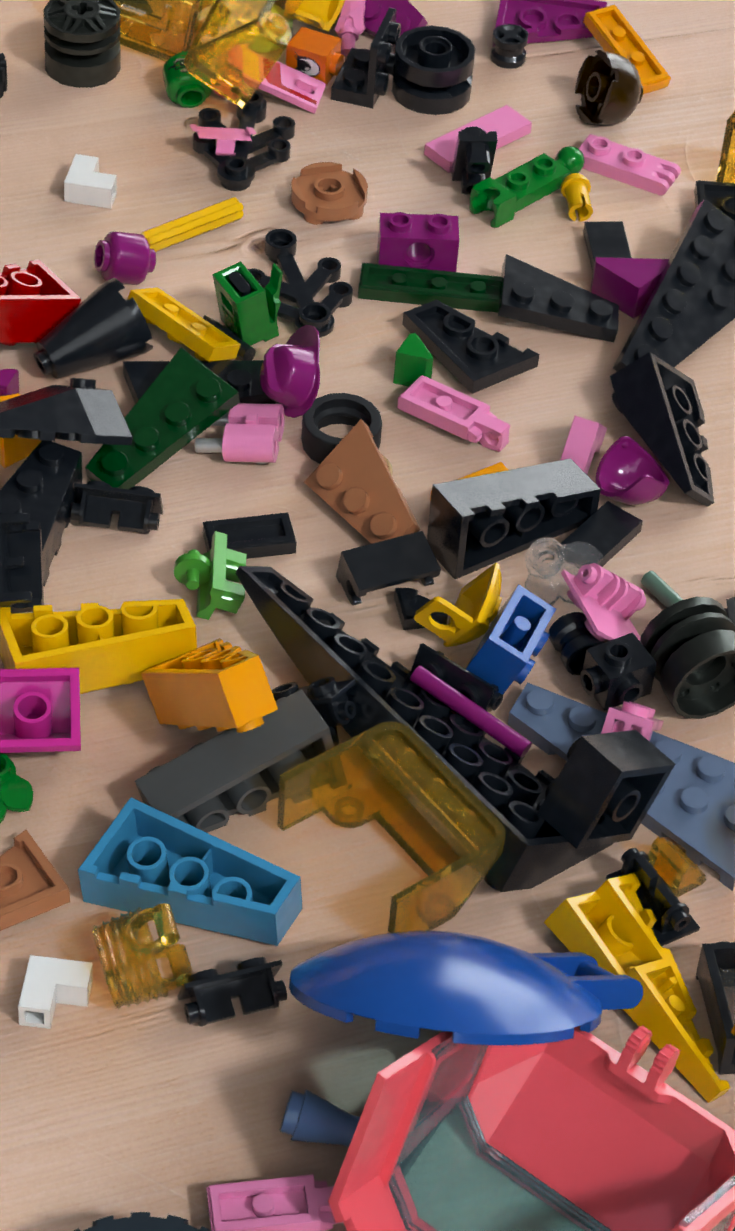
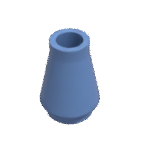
[280,1089,360,1147]

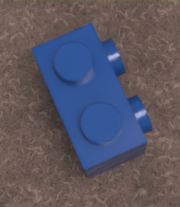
[466,584,556,694]

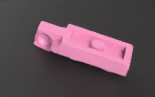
[397,375,510,452]
[207,1174,344,1231]

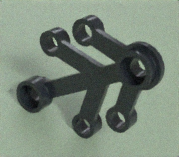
[193,90,295,191]
[248,229,353,338]

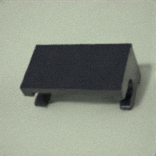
[0,513,44,614]
[336,531,441,605]

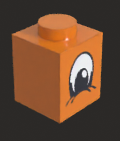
[286,27,344,87]

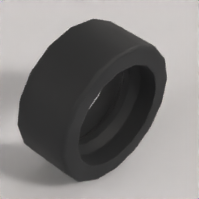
[301,393,382,464]

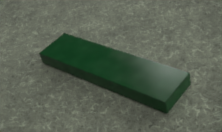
[358,263,501,313]

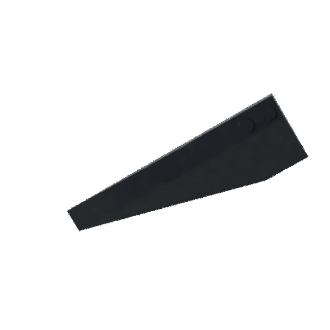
[235,566,613,892]

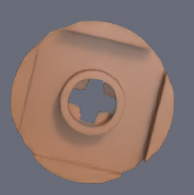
[291,162,368,225]

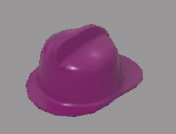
[260,325,320,418]

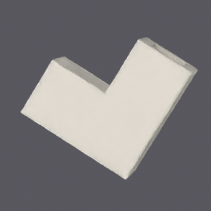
[64,154,117,209]
[18,955,93,1029]

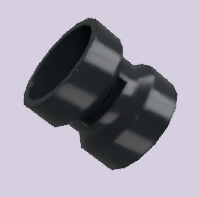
[548,612,602,675]

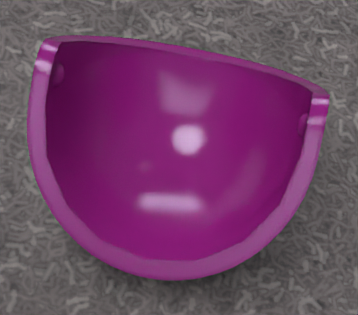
[595,436,670,505]

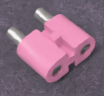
[195,403,285,464]

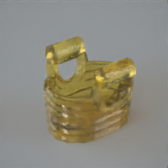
[92,903,194,1009]

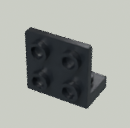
[331,7,401,109]

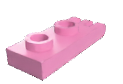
[578,134,681,195]

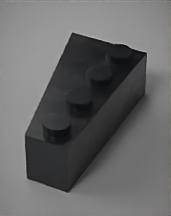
[0,440,82,613]
[427,458,601,579]

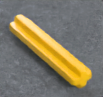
[141,197,244,252]

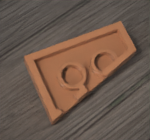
[304,419,420,544]
[0,830,70,931]

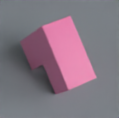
[560,416,607,475]

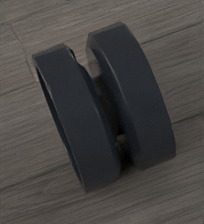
[392,26,475,115]

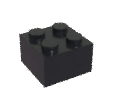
[537,730,675,849]

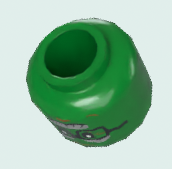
[162,51,213,108]

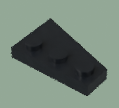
[498,254,619,342]
[402,300,539,394]

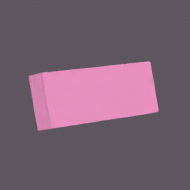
[424,105,532,173]

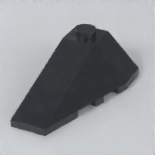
[0,378,132,445]

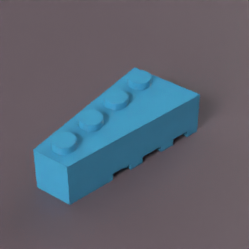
[78,797,303,946]

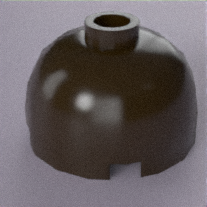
[575,50,643,126]

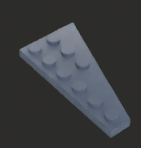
[508,683,735,891]

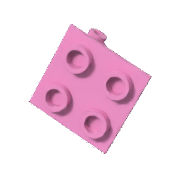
[561,563,646,642]

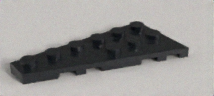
[613,199,735,371]

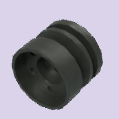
[44,0,121,88]
[640,597,735,719]

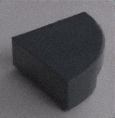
[394,588,448,630]

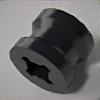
[490,24,528,69]

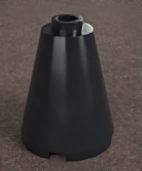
[34,278,153,379]

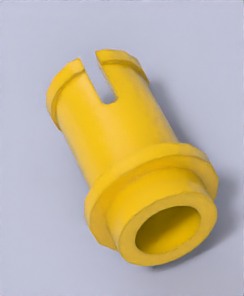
[561,173,593,222]

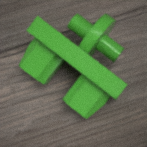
[174,531,247,620]

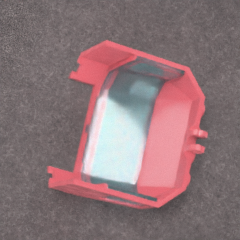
[328,1025,735,1231]

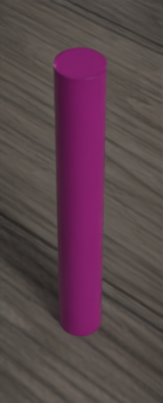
[410,665,532,758]

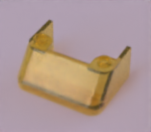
[277,722,506,933]

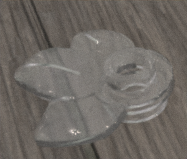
[525,538,603,606]

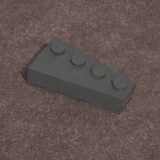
[135,689,344,833]

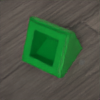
[393,333,433,387]

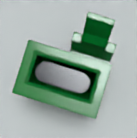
[213,262,283,346]

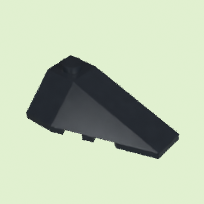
[610,352,714,507]

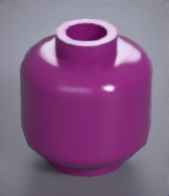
[94,231,156,285]

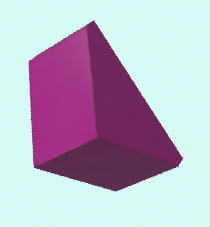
[591,257,669,319]

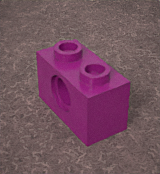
[377,212,460,272]

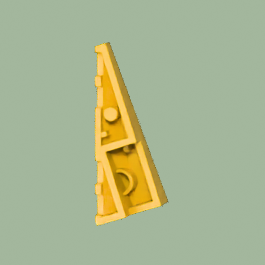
[544,873,731,1103]

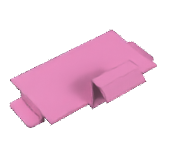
[189,124,256,156]

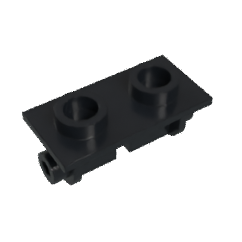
[71,481,163,534]
[411,643,503,714]
[272,677,356,727]
[606,848,700,946]
[178,957,287,1027]

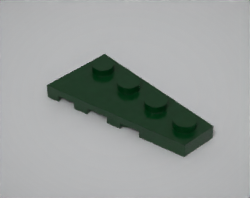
[85,348,240,489]

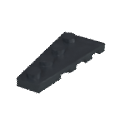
[123,360,278,404]

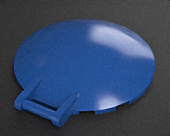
[289,931,643,1045]

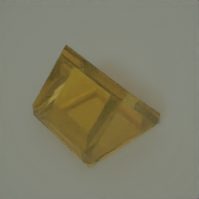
[648,837,707,897]

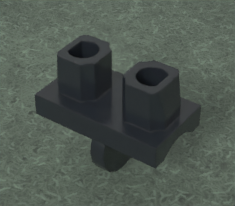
[452,127,497,194]

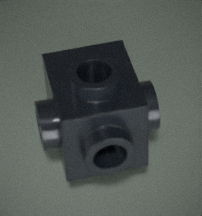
[580,633,657,711]

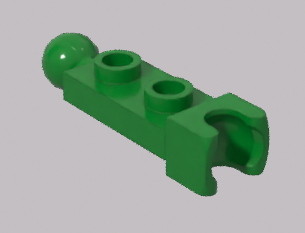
[469,146,585,228]

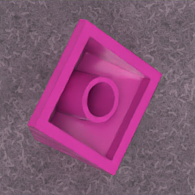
[0,668,81,753]

